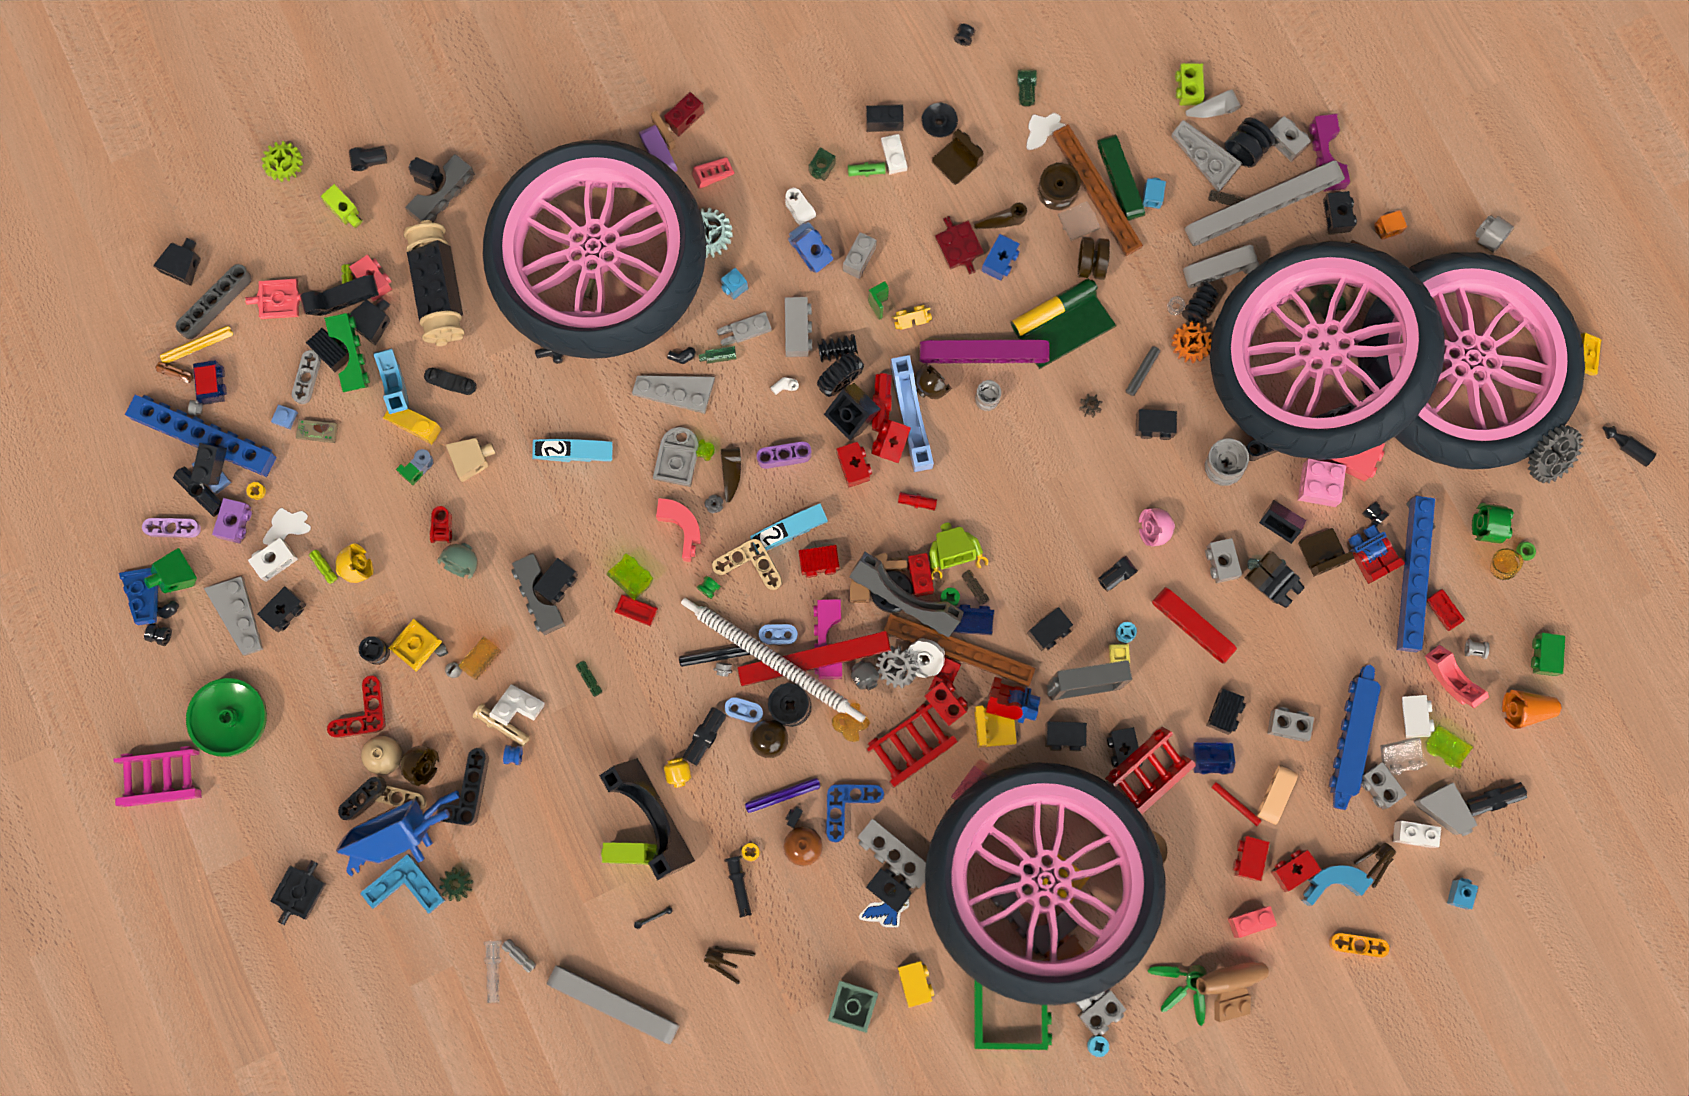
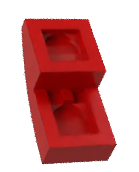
[929,656,961,698]

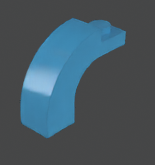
[373,348,409,414]
[1301,865,1374,906]

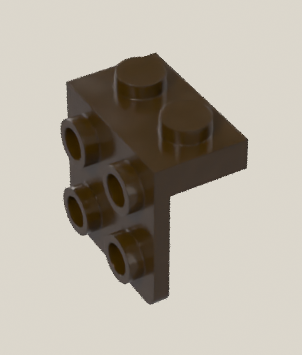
[932,129,984,185]

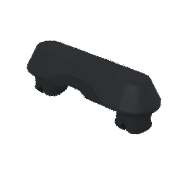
[424,368,476,395]

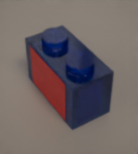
[193,360,227,405]

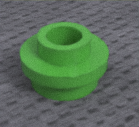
[1516,542,1536,561]

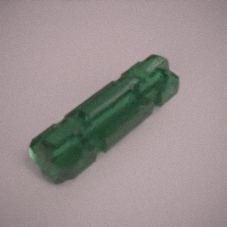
[576,661,602,697]

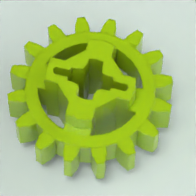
[261,141,304,182]

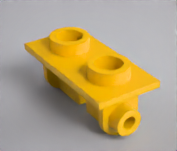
[892,304,932,330]

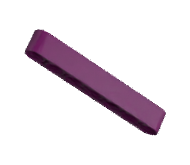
[919,340,1049,363]

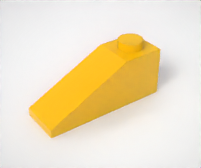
[383,409,442,445]

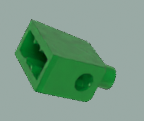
[144,548,197,593]

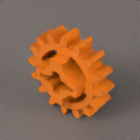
[1171,322,1211,363]

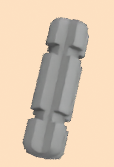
[501,939,536,972]

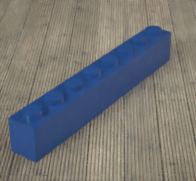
[1396,496,1435,653]

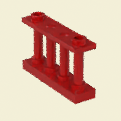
[866,703,958,789]
[1104,727,1196,814]

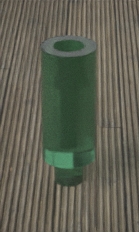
[698,346,737,364]

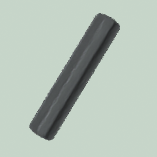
[1126,346,1160,396]

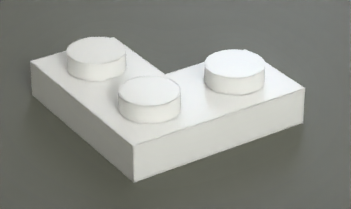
[490,684,545,726]

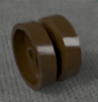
[1038,163,1081,210]
[1077,236,1110,280]

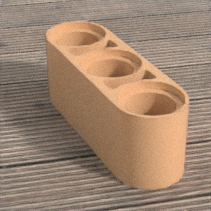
[1257,765,1298,825]

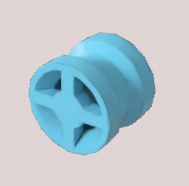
[1115,622,1137,643]
[1087,1035,1109,1057]

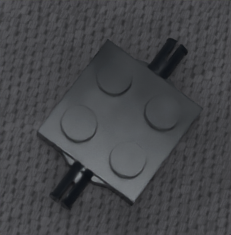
[270,860,327,925]

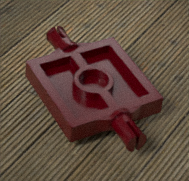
[935,216,984,275]

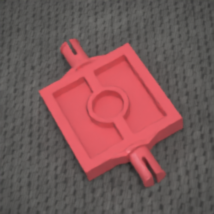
[245,279,302,319]

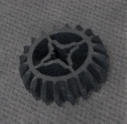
[817,353,864,397]

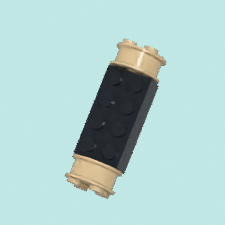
[404,220,464,346]

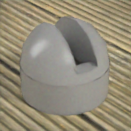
[445,662,462,678]

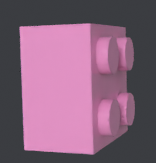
[1298,459,1346,507]

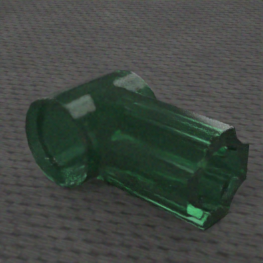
[1017,69,1037,107]

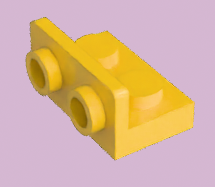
[1581,332,1601,376]

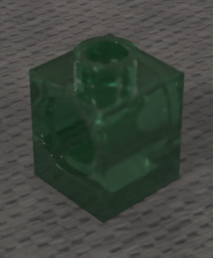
[809,147,836,181]

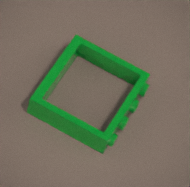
[974,980,1052,1050]

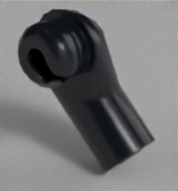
[667,347,696,364]
[535,348,564,364]
[157,601,179,619]

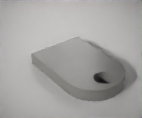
[653,427,699,487]

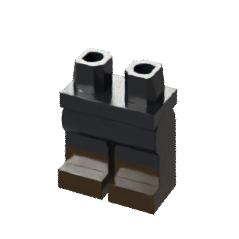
[1244,551,1305,608]

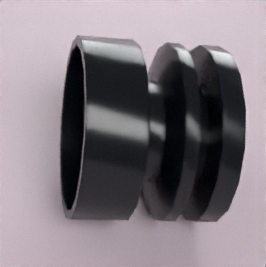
[1225,117,1275,168]
[768,683,812,727]

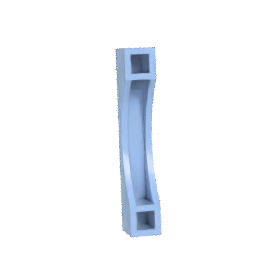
[890,355,934,472]

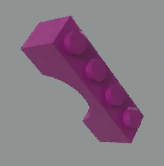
[1309,114,1350,192]

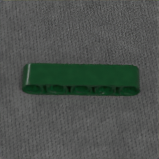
[1097,134,1145,221]

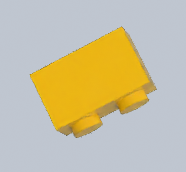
[897,961,934,1008]

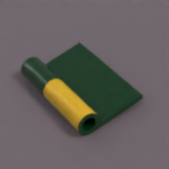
[1010,278,1116,370]

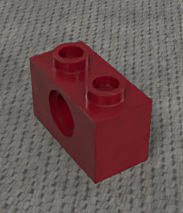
[664,92,705,137]

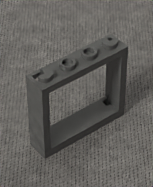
[1046,660,1132,701]

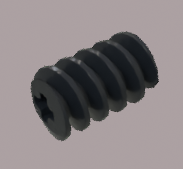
[1181,282,1220,323]
[817,334,858,363]

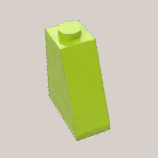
[601,843,657,865]

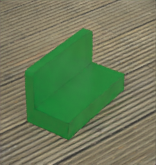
[868,281,889,320]

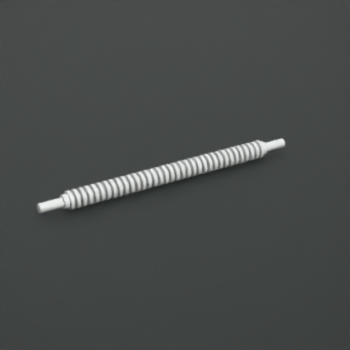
[681,598,866,722]

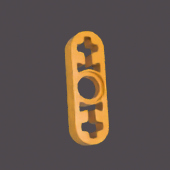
[1329,933,1389,958]

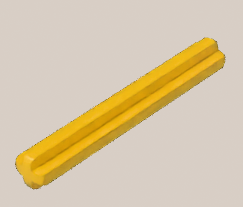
[160,326,233,364]

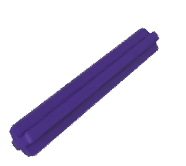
[745,778,820,813]

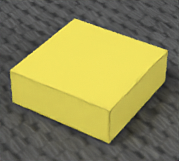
[1109,644,1130,664]

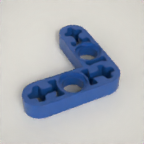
[827,785,884,843]

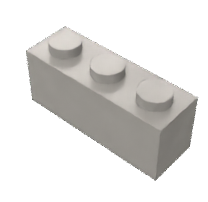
[785,297,812,357]

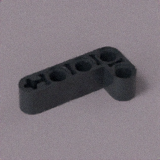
[300,275,379,316]
[437,748,489,826]

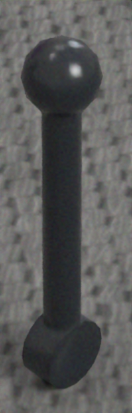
[634,906,673,929]

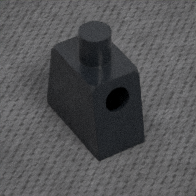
[153,238,200,286]
[350,298,390,345]

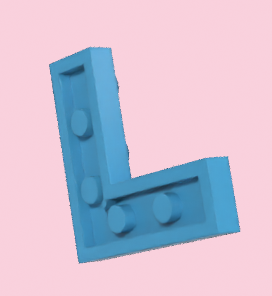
[360,854,446,914]

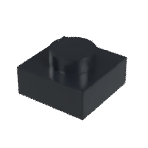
[785,807,803,829]

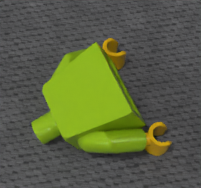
[929,522,988,581]

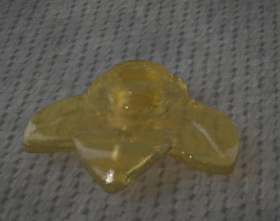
[832,703,870,742]

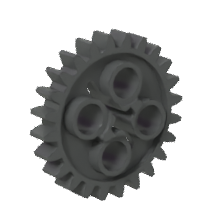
[1528,425,1583,484]

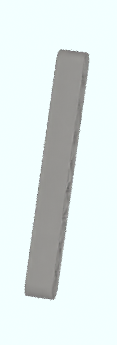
[1184,161,1345,246]

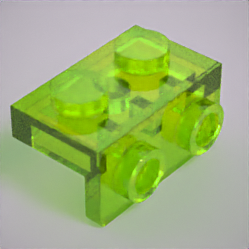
[607,553,654,600]
[1425,724,1473,769]

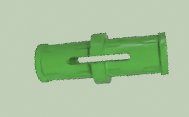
[848,162,885,177]

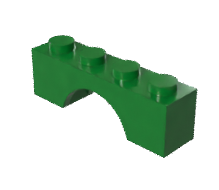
[324,313,370,392]

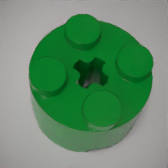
[1472,503,1514,544]

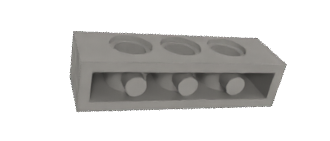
[857,819,926,889]

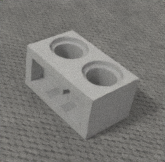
[1267,707,1314,742]
[1361,762,1407,810]
[1077,990,1126,1036]

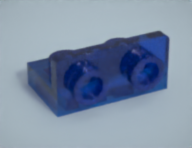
[953,604,994,636]
[1193,743,1236,775]

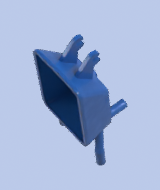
[336,790,460,876]

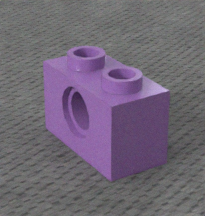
[212,498,252,544]

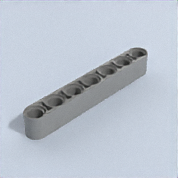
[546,965,679,1045]

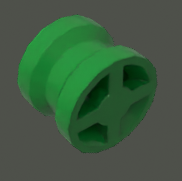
[696,575,721,599]
[940,588,960,607]

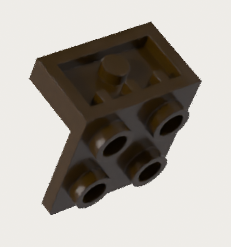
[1298,528,1354,577]

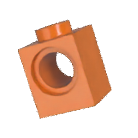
[1375,210,1407,240]

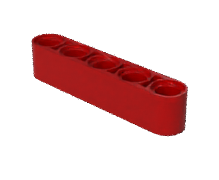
[1152,587,1237,664]

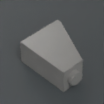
[1414,782,1477,836]

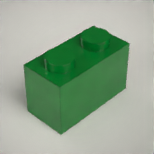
[1531,633,1565,676]

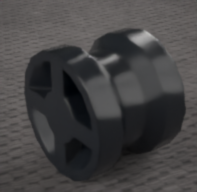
[954,23,975,46]

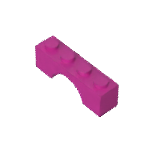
[814,599,842,679]

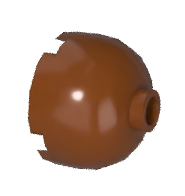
[783,826,823,867]

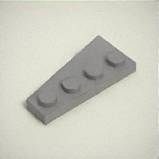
[1171,120,1242,193]
[632,376,715,414]
[204,577,263,656]

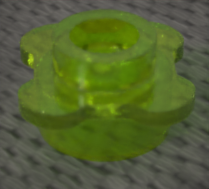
[696,439,715,461]

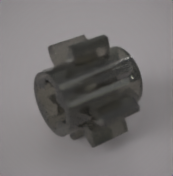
[1079,394,1102,418]

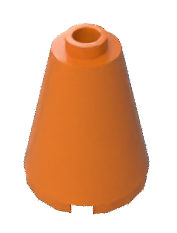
[1502,690,1562,729]

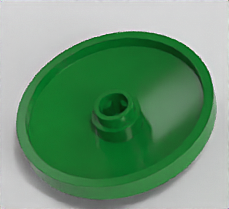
[186,678,267,757]

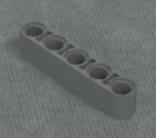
[175,264,252,339]

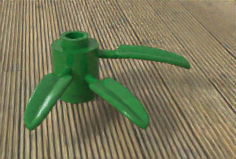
[1148,965,1207,1026]

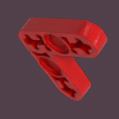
[327,676,386,738]

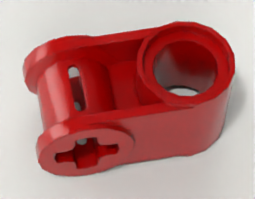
[430,506,452,543]

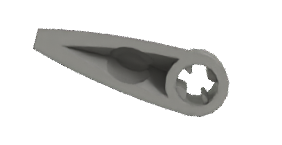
[1185,90,1241,118]

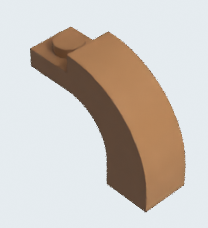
[850,553,907,603]

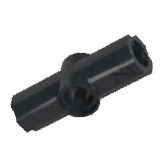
[173,466,222,517]
[682,707,727,766]
[1464,782,1527,816]

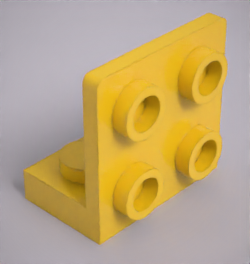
[974,706,1017,748]

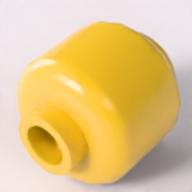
[664,758,691,788]

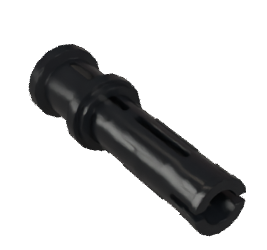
[724,855,752,918]

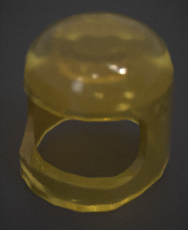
[1490,548,1523,580]

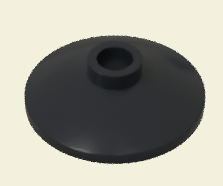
[921,103,958,138]

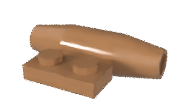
[1196,962,1269,1022]

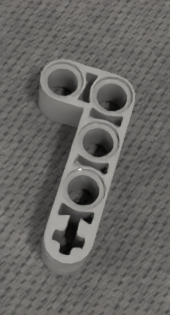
[1183,245,1259,288]

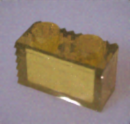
[458,636,501,680]

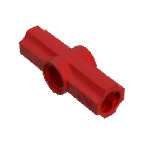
[872,373,892,432]

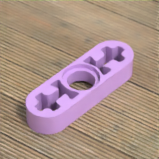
[142,518,201,538]

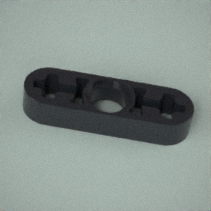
[338,777,386,820]

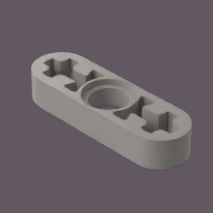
[292,350,321,404]

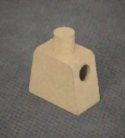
[446,438,495,482]

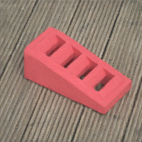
[692,157,734,189]

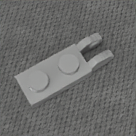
[717,312,772,346]

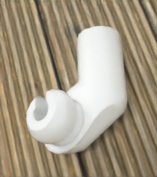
[770,377,799,395]

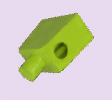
[320,184,363,228]

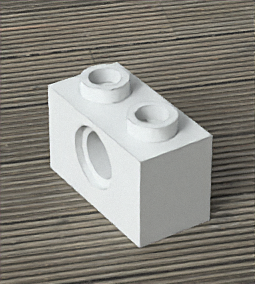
[248,538,298,582]
[1393,821,1441,848]

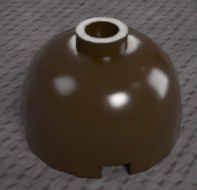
[915,362,952,399]
[750,719,789,758]
[401,746,439,786]

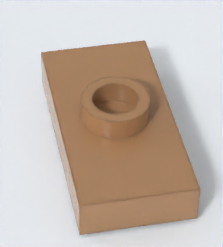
[651,110,676,151]

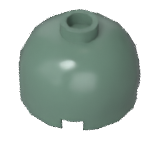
[437,543,477,579]

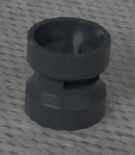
[1362,501,1389,527]
[144,623,172,646]

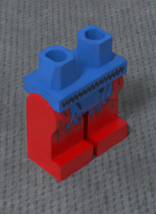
[1348,525,1405,584]
[986,676,1041,723]

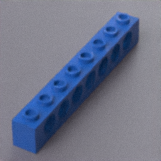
[125,395,277,478]

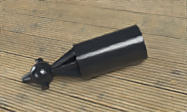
[1602,426,1657,467]

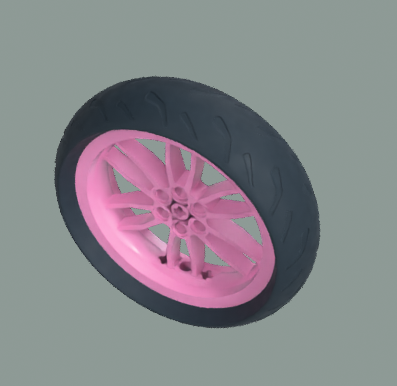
[483,140,706,359]
[925,763,1166,1005]

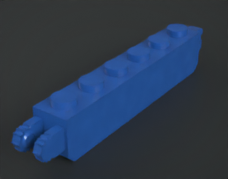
[1329,665,1381,810]

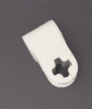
[785,188,816,226]

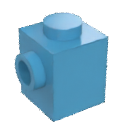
[1142,178,1166,209]
[721,268,748,300]
[1447,878,1478,910]

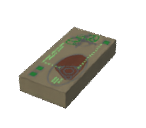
[296,419,338,443]

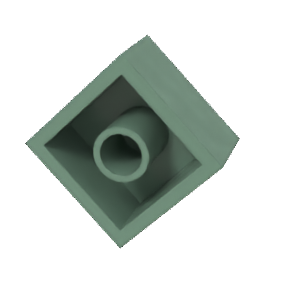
[828,980,878,1033]

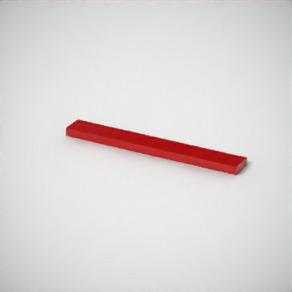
[737,631,891,686]

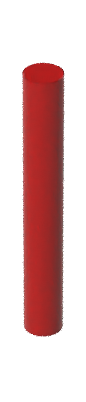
[1211,782,1262,826]

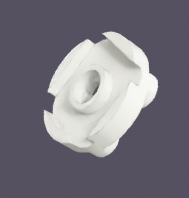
[907,638,945,678]

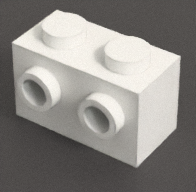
[1402,695,1434,738]

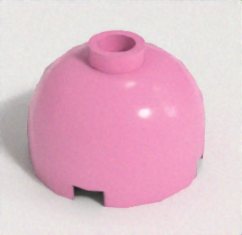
[1139,508,1175,547]

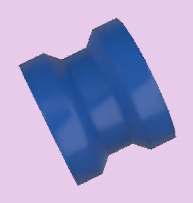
[503,745,523,765]

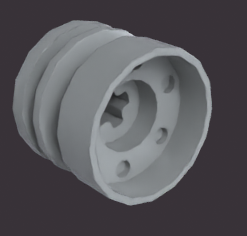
[1205,438,1249,486]

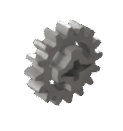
[876,646,919,688]

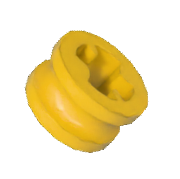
[246,482,266,500]
[742,843,760,861]

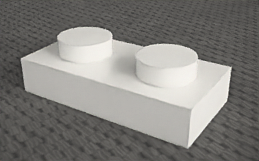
[881,134,907,174]

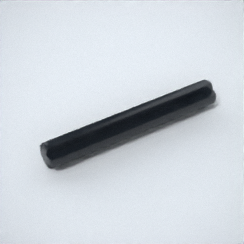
[679,646,751,667]

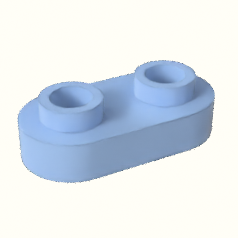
[759,624,798,645]
[725,698,763,723]

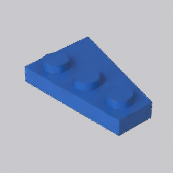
[119,568,158,625]

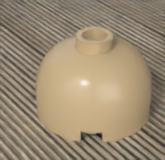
[361,736,402,775]

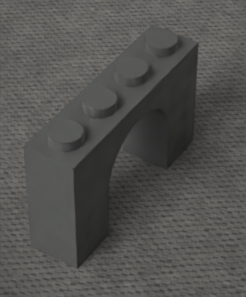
[990,865,1078,955]

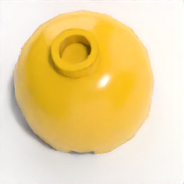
[336,543,373,583]

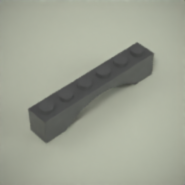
[849,551,964,638]

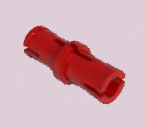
[898,491,937,511]

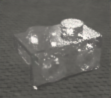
[1380,737,1428,775]

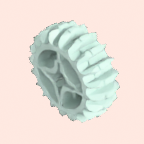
[701,208,733,258]

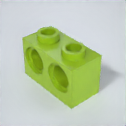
[1175,64,1204,105]

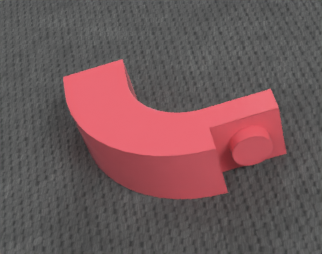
[656,498,701,562]
[1425,645,1489,708]

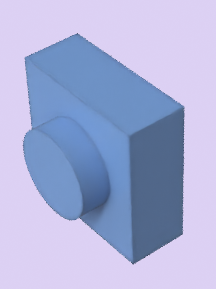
[271,404,298,430]

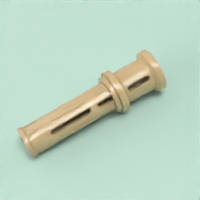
[473,703,530,747]

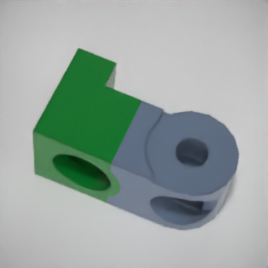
[396,449,433,486]

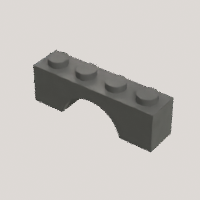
[405,154,475,224]
[511,554,566,635]

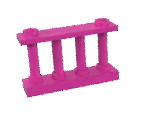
[113,746,202,807]

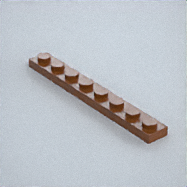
[1052,124,1143,256]
[884,614,1036,687]

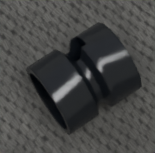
[358,636,390,665]

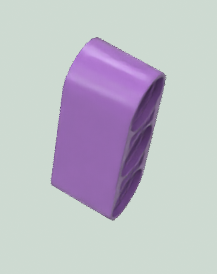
[639,125,678,172]
[757,442,811,469]

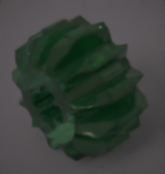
[439,867,474,902]

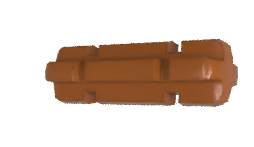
[156,361,193,383]

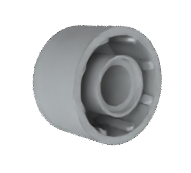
[1475,216,1514,253]

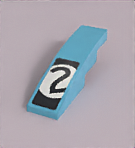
[532,439,613,462]
[750,503,828,554]

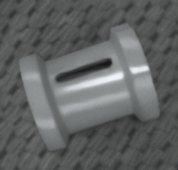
[1464,639,1489,659]

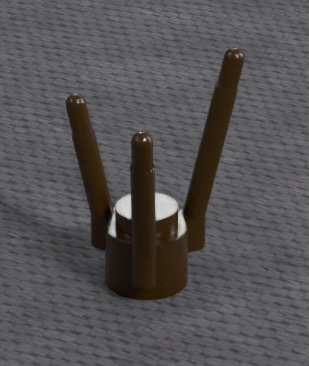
[1354,842,1396,888]
[704,946,756,984]

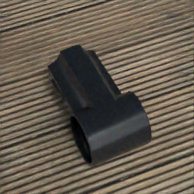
[349,146,388,171]
[1098,556,1138,592]

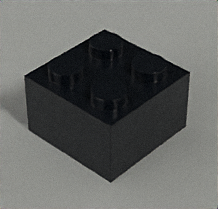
[824,383,880,440]

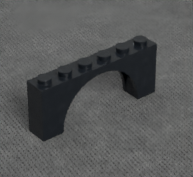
[599,758,695,881]

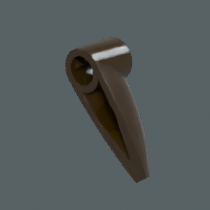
[974,203,1027,229]
[721,447,741,503]

